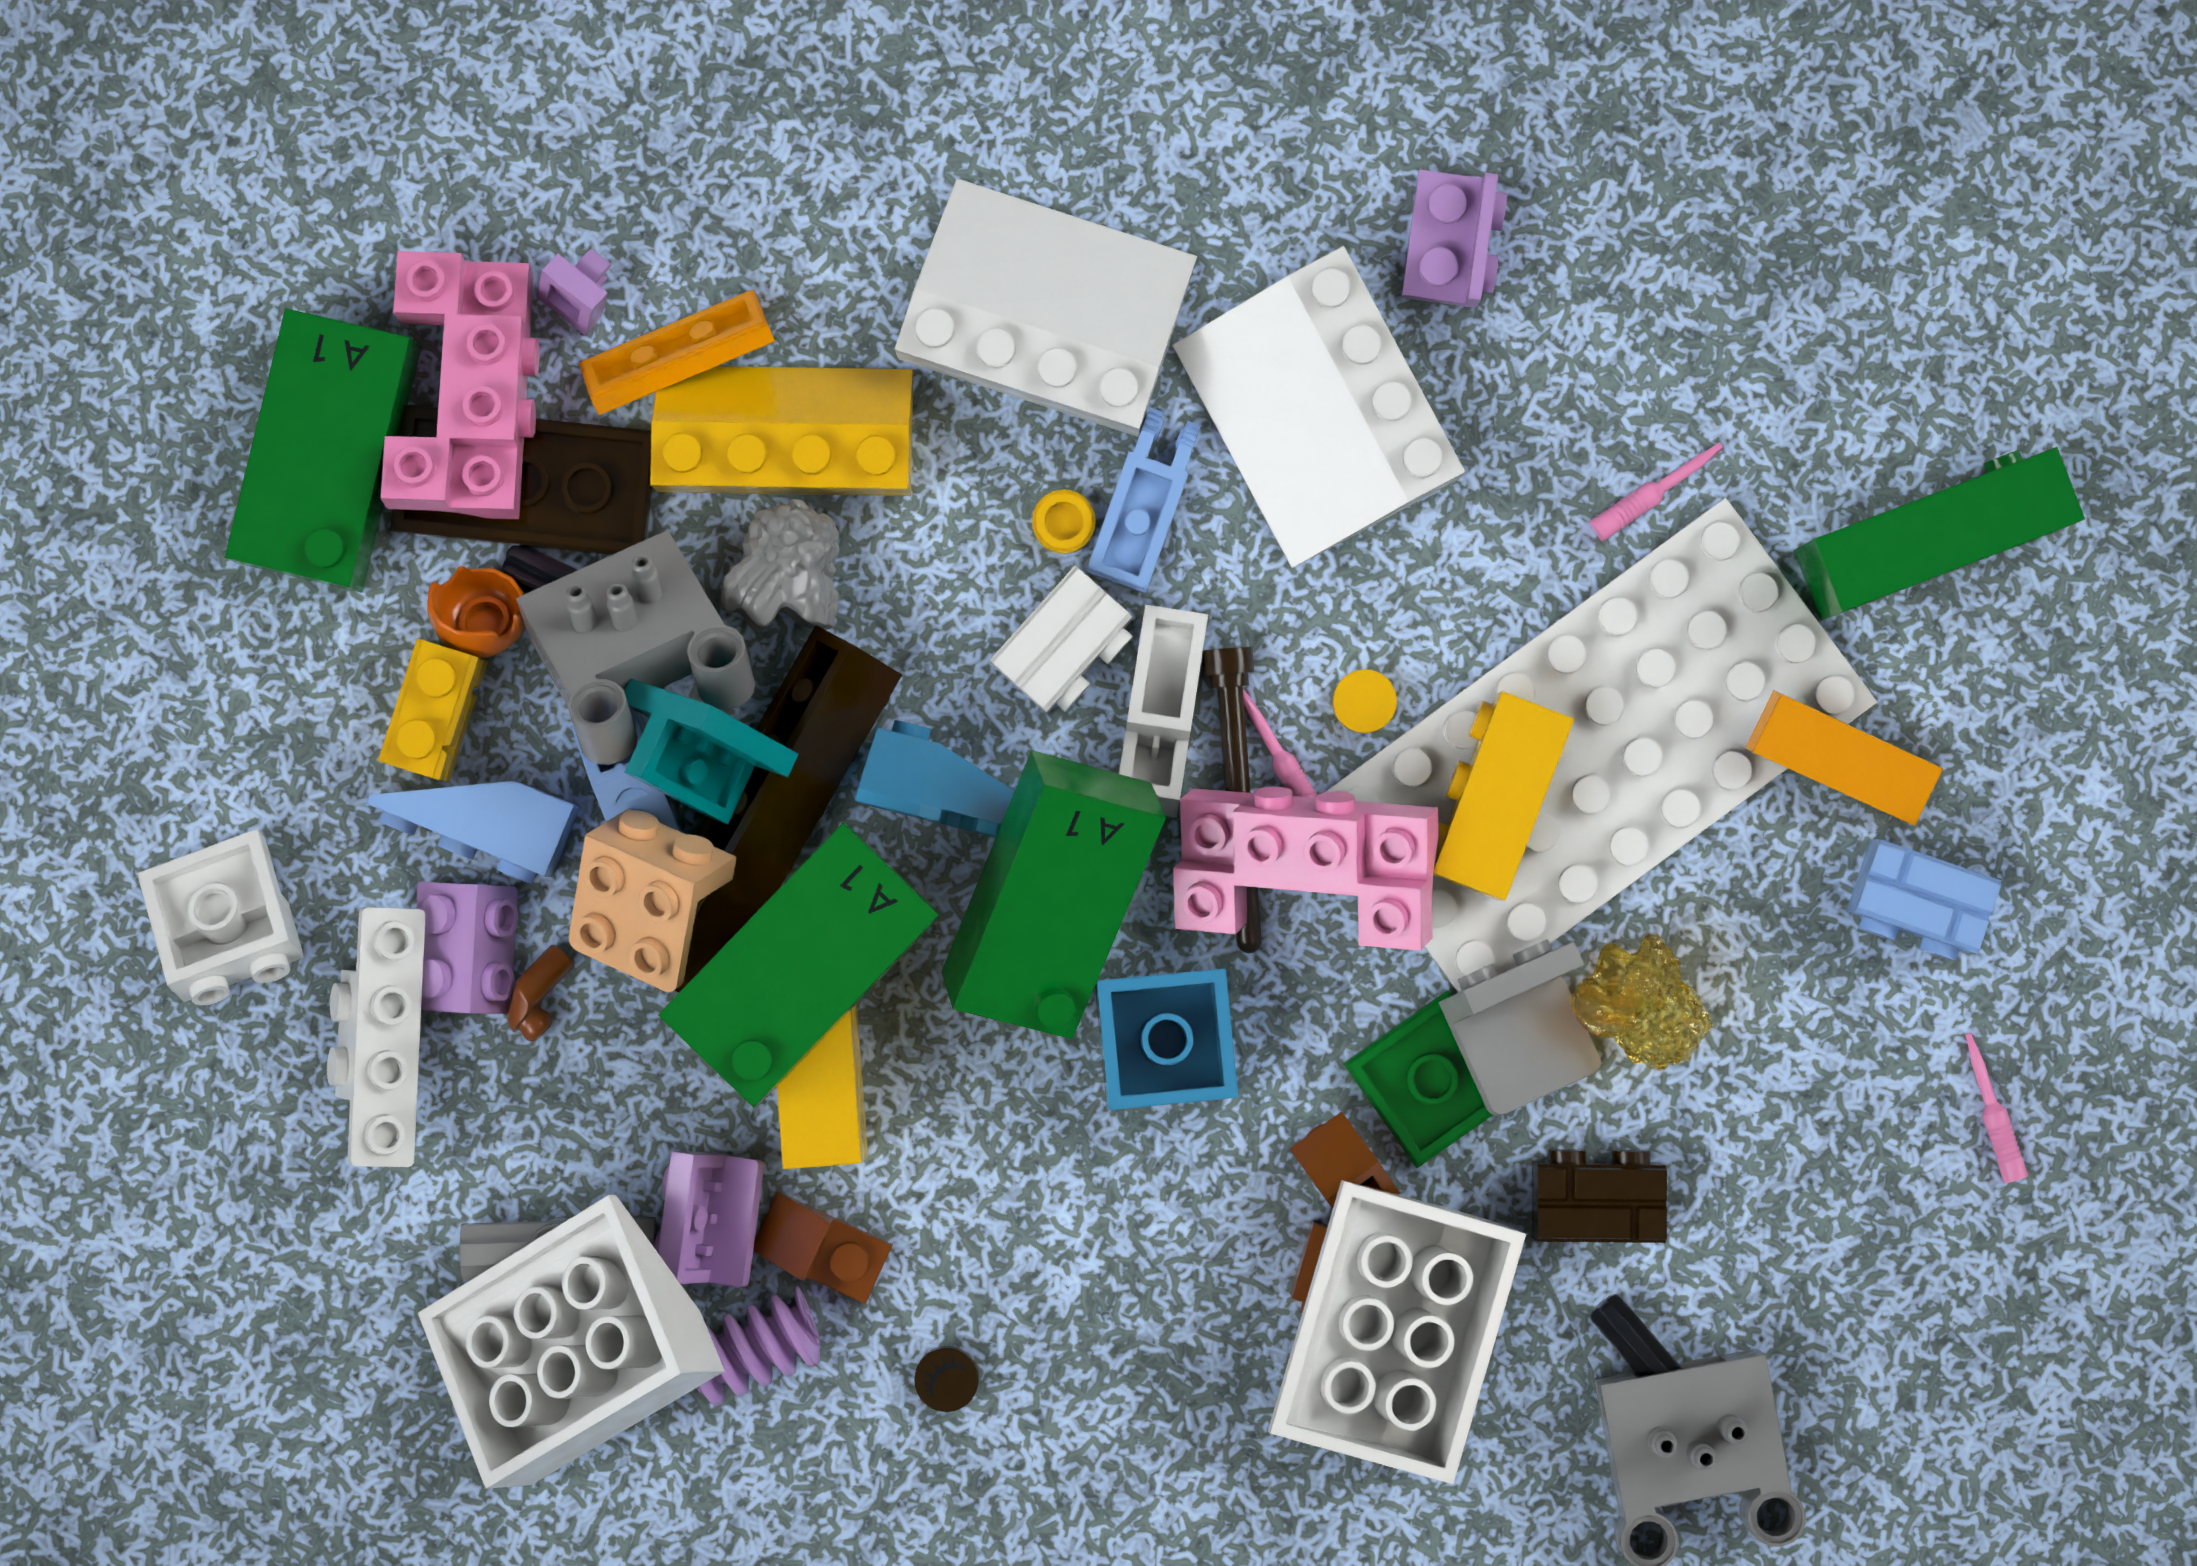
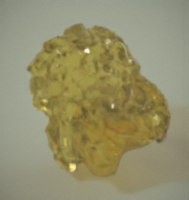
[1570,932,1713,1071]

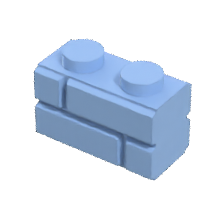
[1846,839,2002,961]

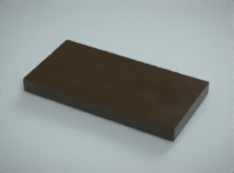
[390,405,652,555]

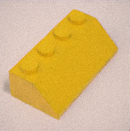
[650,366,913,496]

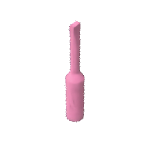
[1589,442,1723,542]
[1243,689,1317,798]
[1965,1033,2029,1183]

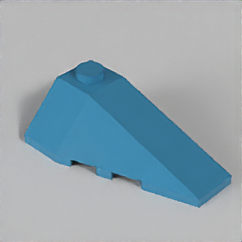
[855,720,1014,838]

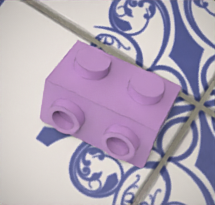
[416,882,518,1014]
[654,1151,764,1288]

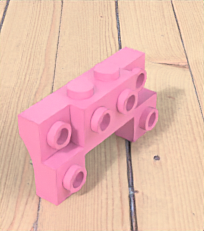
[381,251,540,519]
[1173,787,1438,951]

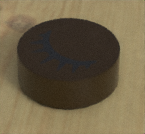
[914,1346,979,1412]

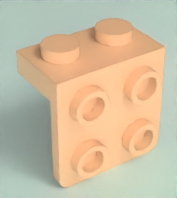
[569,809,737,992]

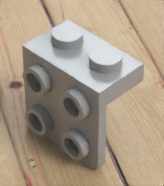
[1438,939,1601,1116]

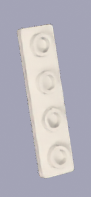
[327,907,425,1167]

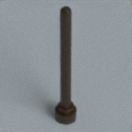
[1202,647,1262,953]

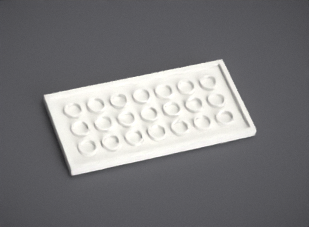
[1326,497,1877,993]

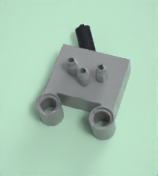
[502,530,755,765]
[1590,1294,1806,1566]

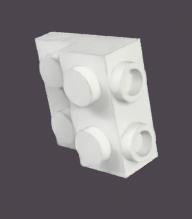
[137,829,304,1005]

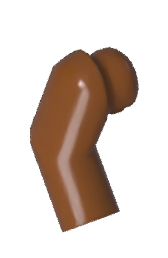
[507,945,574,1042]

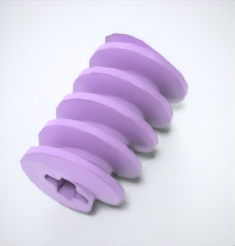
[697,1285,820,1406]

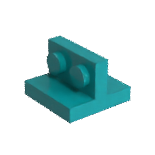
[624,678,798,824]

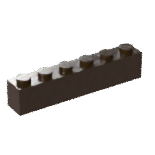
[675,625,902,992]

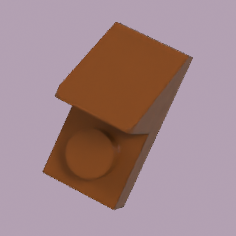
[753,1191,893,1304]

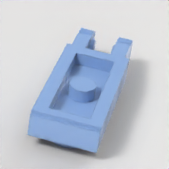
[1086,407,1201,594]

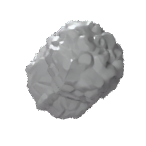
[720,499,840,632]

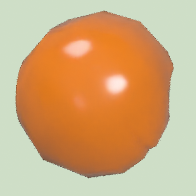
[427,566,526,659]

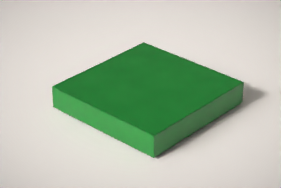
[1343,990,1493,1168]

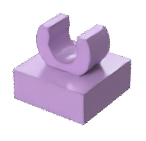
[536,248,611,336]

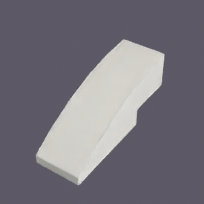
[1119,605,1208,818]

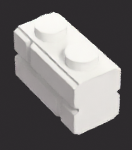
[989,565,1133,714]

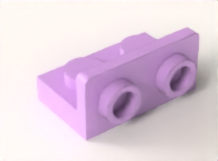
[1401,170,1507,308]

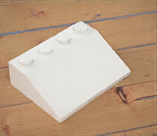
[894,178,1197,437]
[1172,246,1465,568]
[1268,1180,1526,1484]
[418,1195,725,1489]

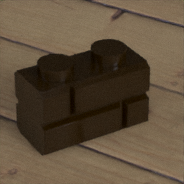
[1532,1149,1667,1243]

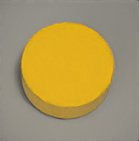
[1032,489,1096,554]
[1332,669,1397,734]

